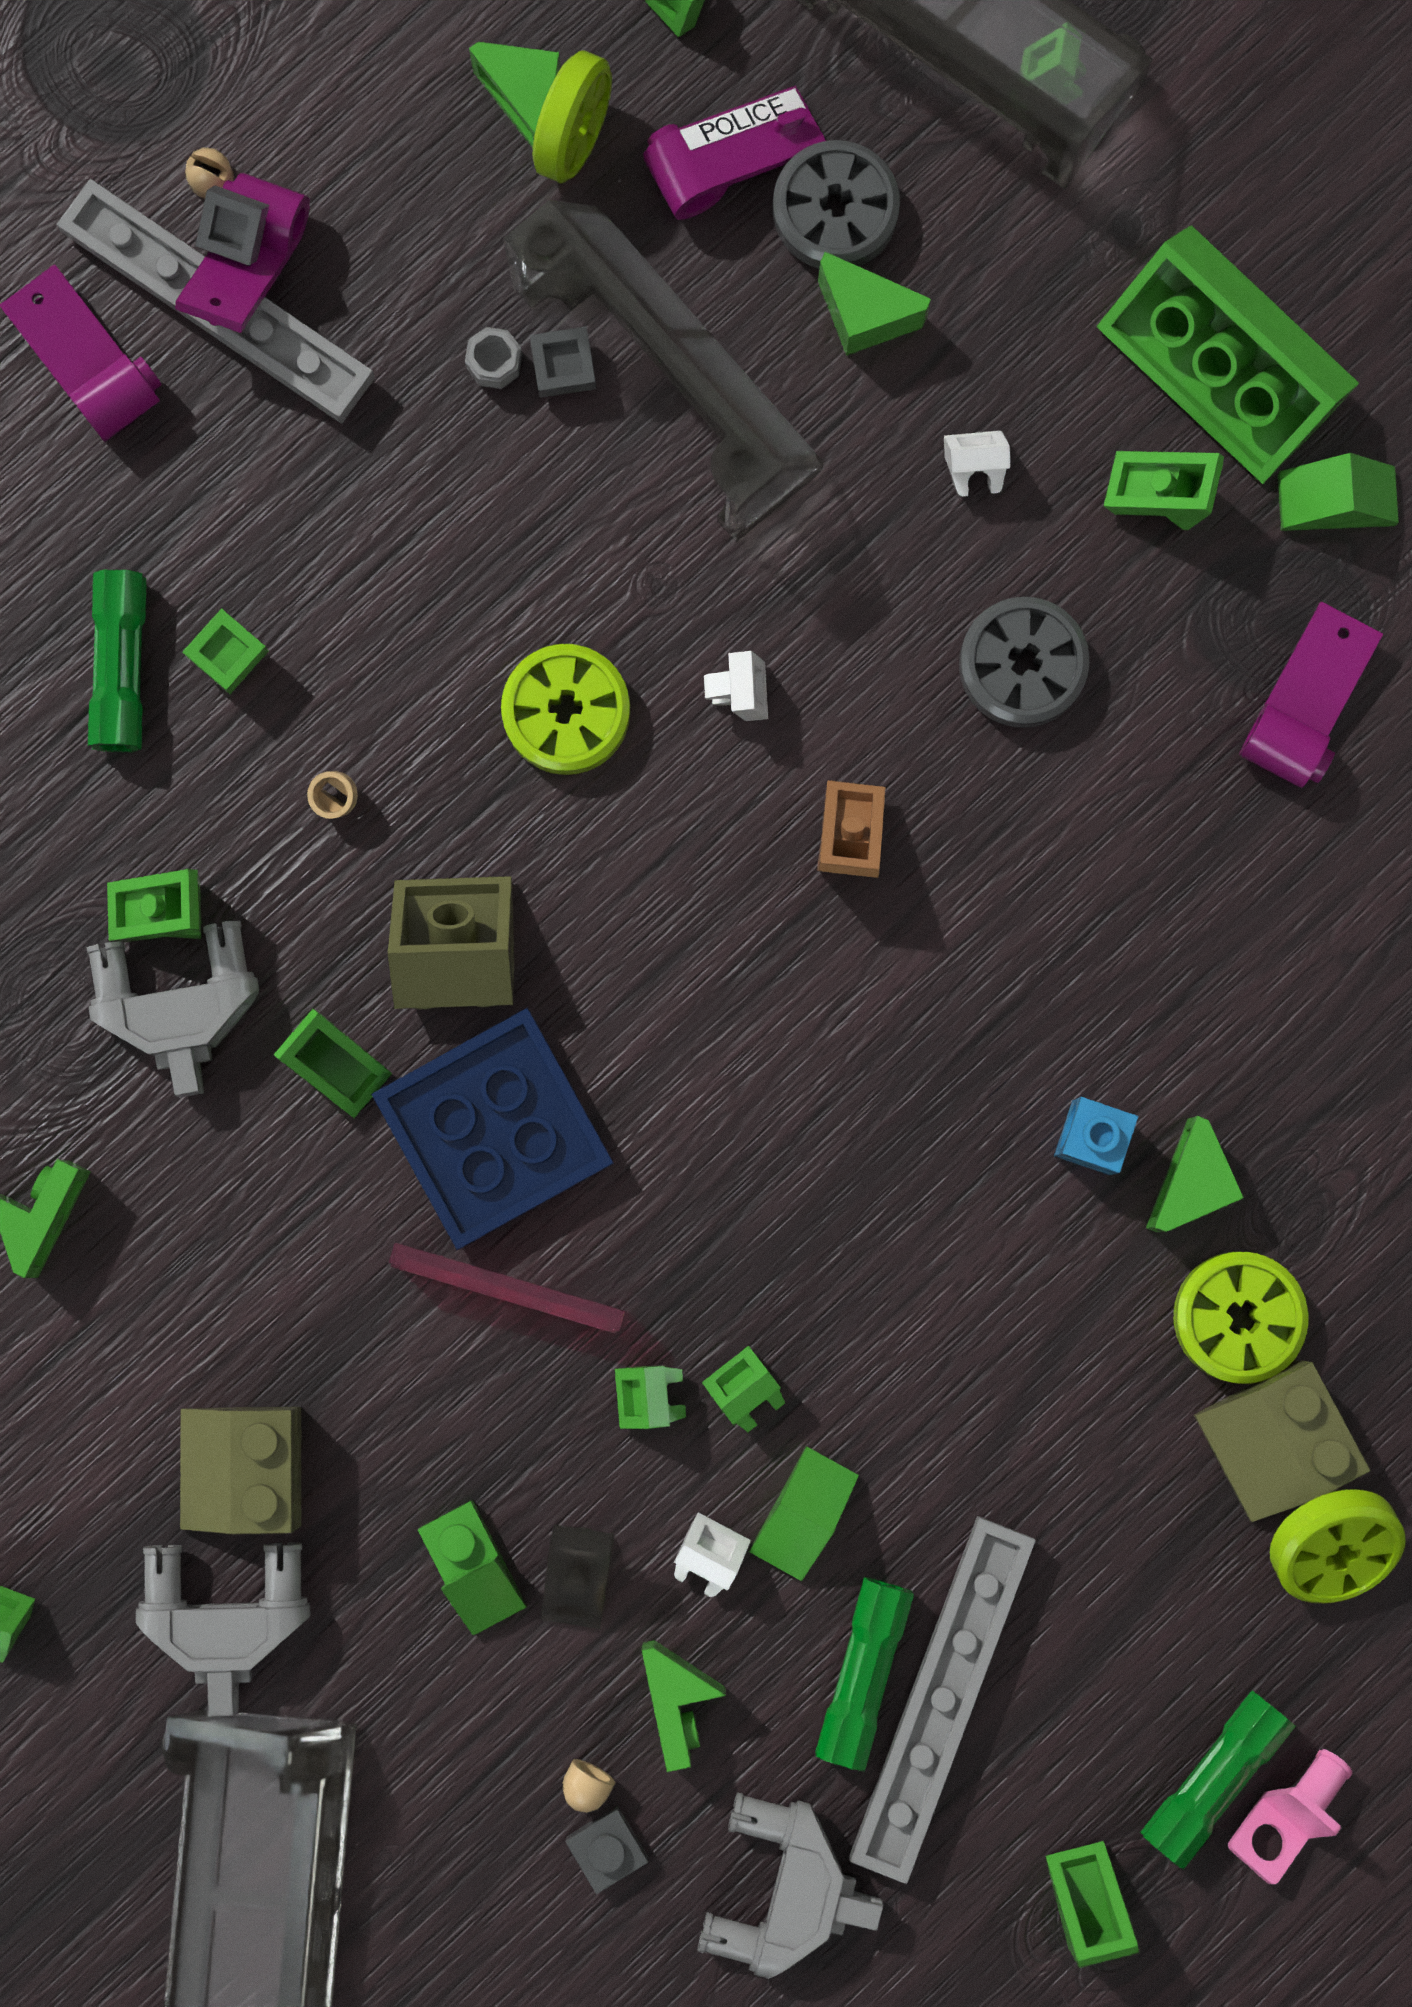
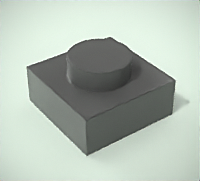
[195,185,269,266]
[530,326,596,398]
[565,1805,649,1894]

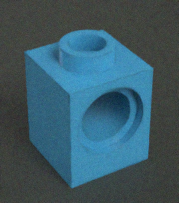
[1054,1097,1138,1175]

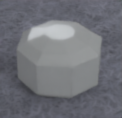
[465,327,522,389]

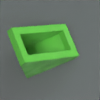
[469,42,561,148]
[818,252,931,356]
[1277,453,1399,531]
[274,1009,392,1118]
[1146,1116,1243,1232]
[749,1446,859,1581]
[1046,1841,1139,1968]

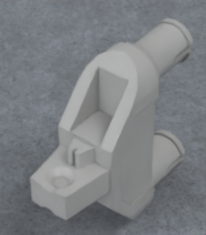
[86,921,259,1098]
[136,1542,310,1716]
[697,1792,883,1979]

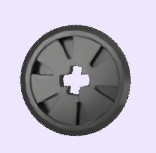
[773,140,900,269]
[959,597,1089,728]

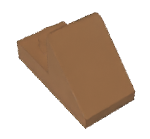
[817,780,886,878]

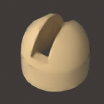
[185,147,234,199]
[307,771,358,819]
[563,1759,615,1813]

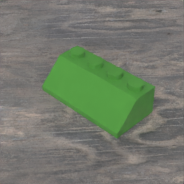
[1096,225,1359,484]

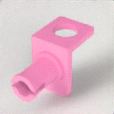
[1228,1749,1353,1885]

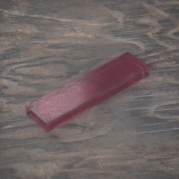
[389,1243,627,1334]

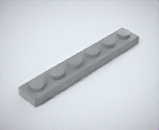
[56,179,375,424]
[849,1516,1036,1884]

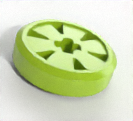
[532,50,612,183]
[501,644,630,775]
[1173,1252,1308,1384]
[1270,1490,1406,1604]

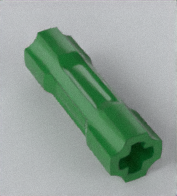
[88,569,147,752]
[815,1577,914,1771]
[1140,1690,1296,1870]

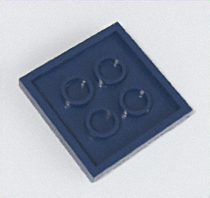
[372,1008,614,1250]

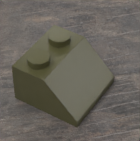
[388,876,514,1009]
[1194,1360,1370,1522]
[180,1407,301,1534]

